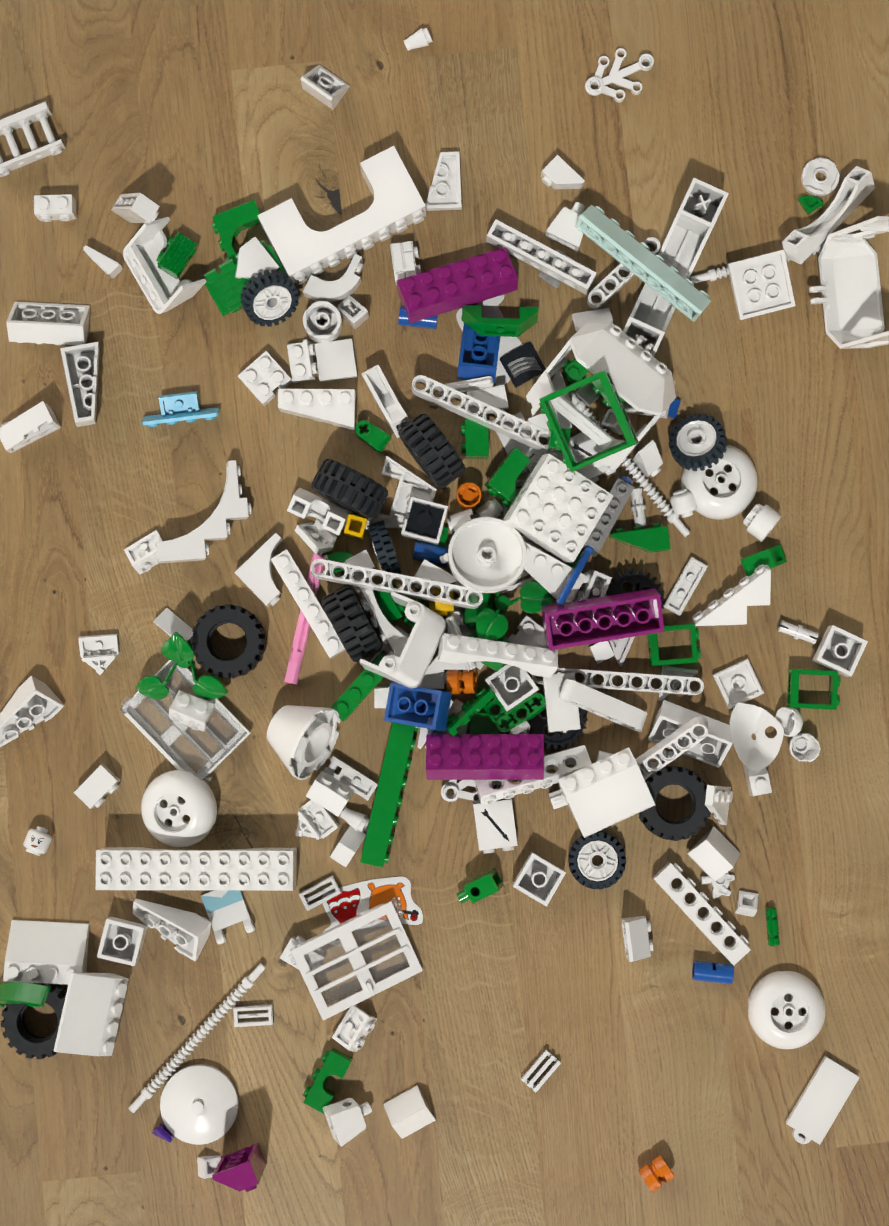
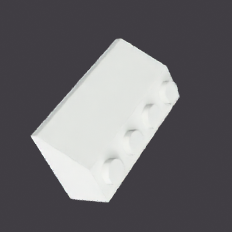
[6,302,90,346]
[647,700,733,768]

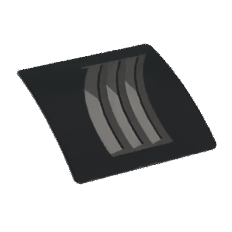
[500,342,546,388]

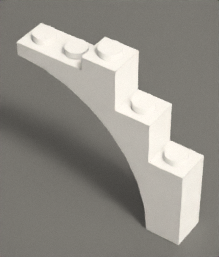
[156,460,251,564]
[374,611,467,708]

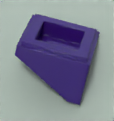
[152,1123,175,1143]

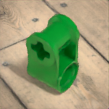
[355,420,392,453]

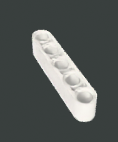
[587,237,660,310]
[559,679,648,732]
[635,716,708,780]

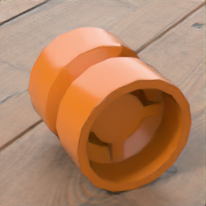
[456,482,481,510]
[446,669,478,694]
[638,1155,675,1192]

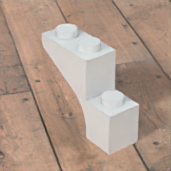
[362,365,410,438]

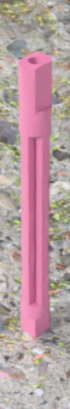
[284,552,327,685]

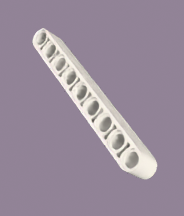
[411,375,571,459]
[311,559,483,609]
[532,668,704,695]

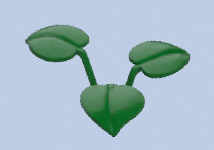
[476,581,553,640]
[136,632,228,700]

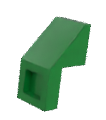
[740,544,787,577]

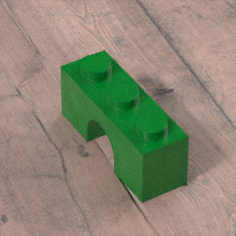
[302,1047,353,1114]

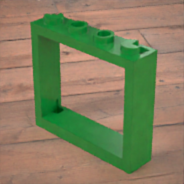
[539,369,639,472]

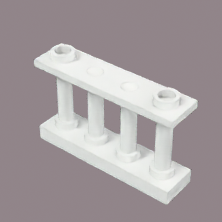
[0,102,66,177]

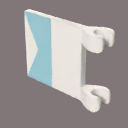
[201,890,255,944]

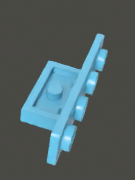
[142,391,219,427]

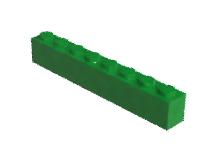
[360,722,419,868]

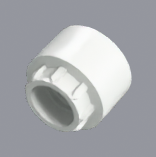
[743,504,782,542]

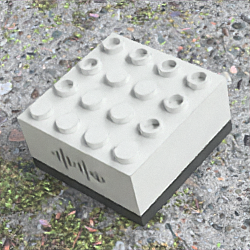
[501,454,613,563]

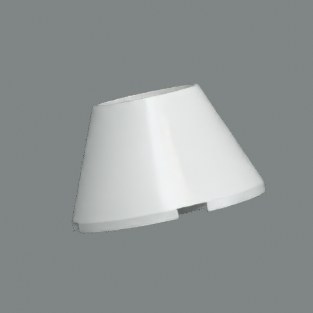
[267,705,340,780]

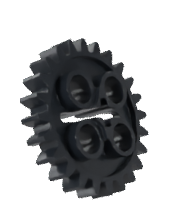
[606,568,665,609]
[529,691,588,750]

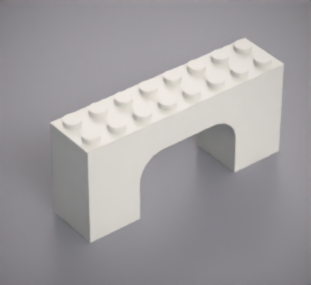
[257,146,426,285]

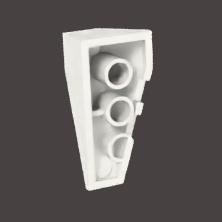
[0,676,64,747]
[132,899,211,961]

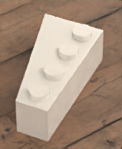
[60,342,100,427]

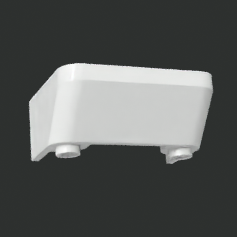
[123,217,206,314]
[359,591,446,688]

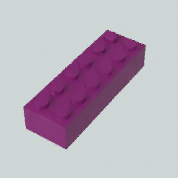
[397,247,518,324]
[541,588,664,650]
[426,734,544,780]

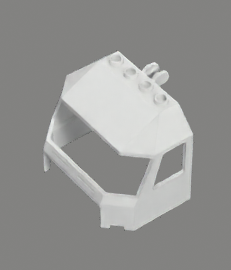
[809,216,889,349]
[526,322,676,470]

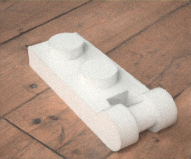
[323,756,378,801]

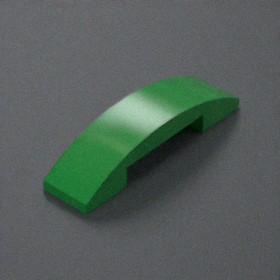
[0,982,50,1007]

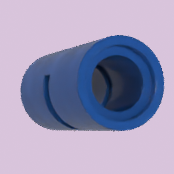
[398,306,438,329]
[413,541,450,567]
[692,961,734,984]

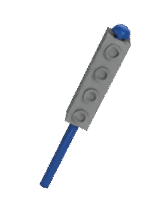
[556,476,634,606]

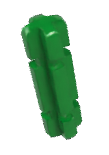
[765,908,780,946]

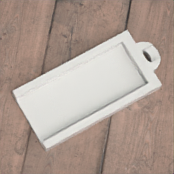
[785,1056,860,1145]

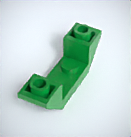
[461,305,539,337]

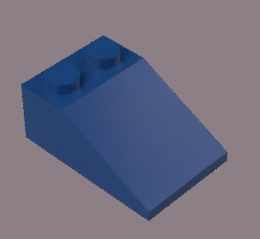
[457,323,501,383]
[384,682,452,731]

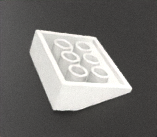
[558,747,655,838]
[3,920,89,985]
[54,973,129,1056]

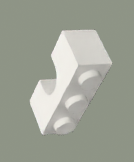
[287,488,351,535]

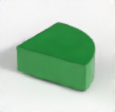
[797,195,824,215]

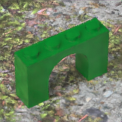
[211,200,277,264]
[484,448,531,508]

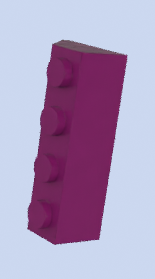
[212,1143,267,1192]

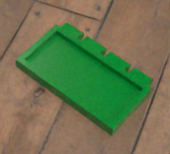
[204,240,287,317]

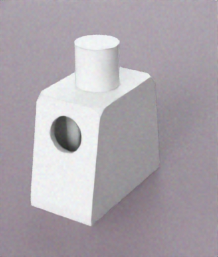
[545,202,585,252]
[323,1098,372,1146]

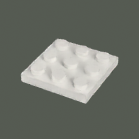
[727,250,796,320]

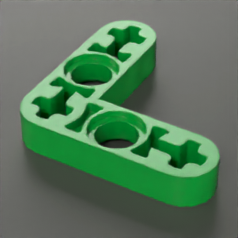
[477,685,546,734]

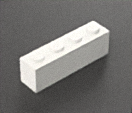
[111,193,160,223]

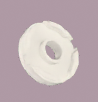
[801,157,840,196]

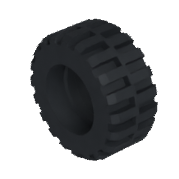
[398,413,466,488]
[311,459,388,520]
[321,585,383,662]
[190,604,267,678]
[638,766,711,841]
[1,983,67,1059]

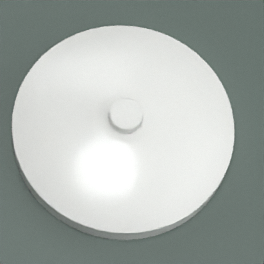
[448,517,527,593]
[160,1064,239,1145]

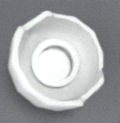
[775,707,803,737]
[789,733,821,762]

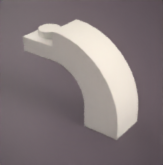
[303,254,364,303]

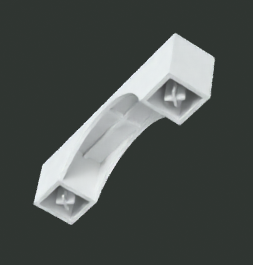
[623,178,729,357]
[95,847,297,891]

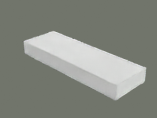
[663,557,708,616]

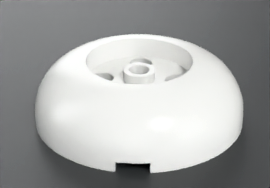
[681,444,758,520]
[141,770,217,847]
[748,971,826,1049]

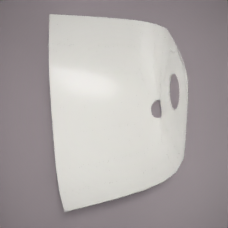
[729,702,784,773]

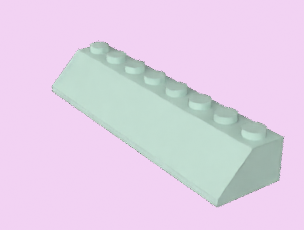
[575,204,711,322]

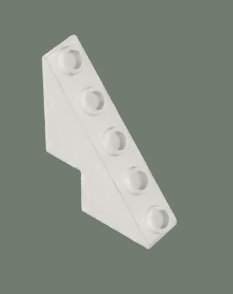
[692,564,771,626]

